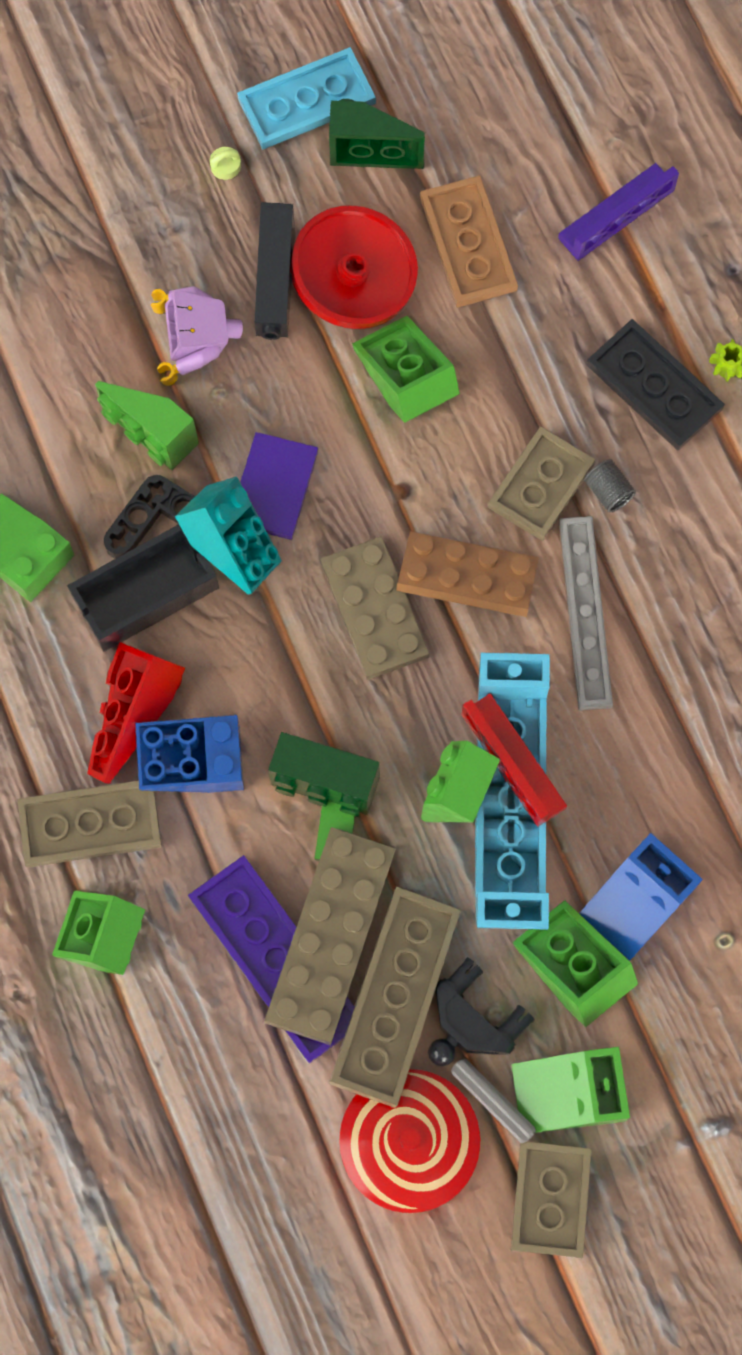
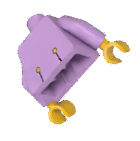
[151,286,243,386]

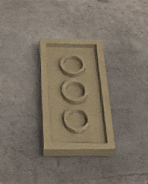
[320,536,429,680]
[17,781,162,868]

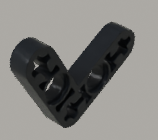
[104,475,195,558]

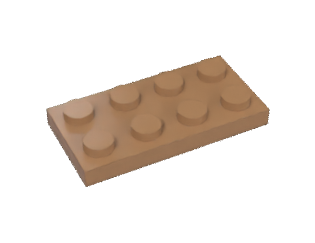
[420,175,518,308]
[396,531,539,617]

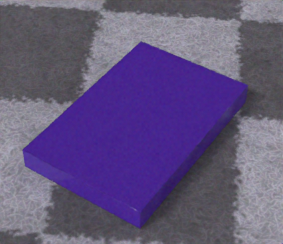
[240,432,318,540]

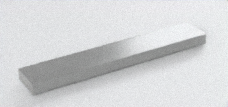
[559,516,613,711]

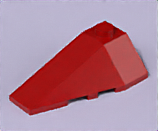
[87,642,185,784]

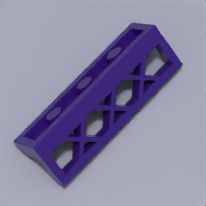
[558,163,679,261]

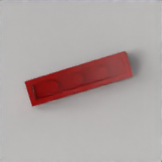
[461,693,567,827]

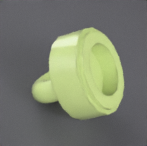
[210,147,241,180]

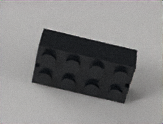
[67,524,219,652]

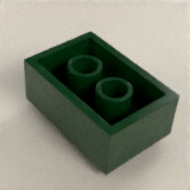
[268,732,380,817]

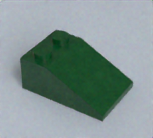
[329,99,425,169]

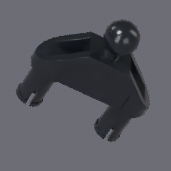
[428,957,535,1066]

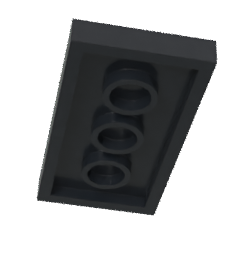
[586,319,725,451]

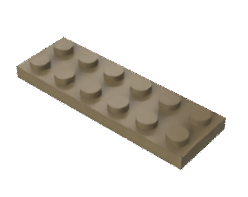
[264,827,396,1045]
[329,886,461,1108]

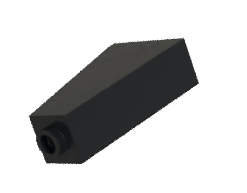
[254,202,296,340]

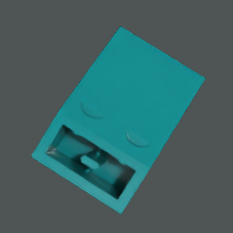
[175,476,282,594]

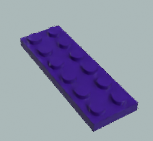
[188,855,355,1064]

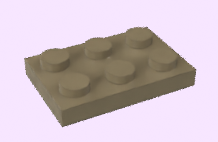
[487,426,596,541]
[511,1142,592,1258]

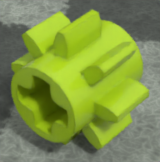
[709,339,742,382]

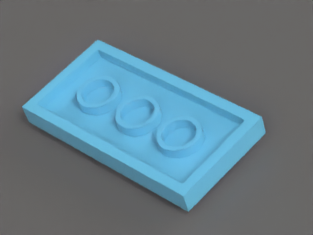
[237,47,376,150]

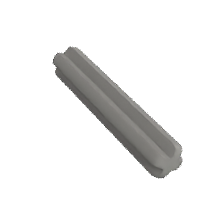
[451,1059,536,1143]

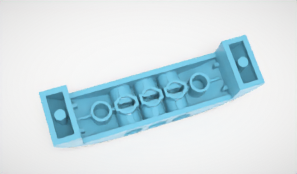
[475,653,550,930]

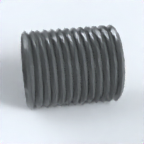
[584,459,636,513]

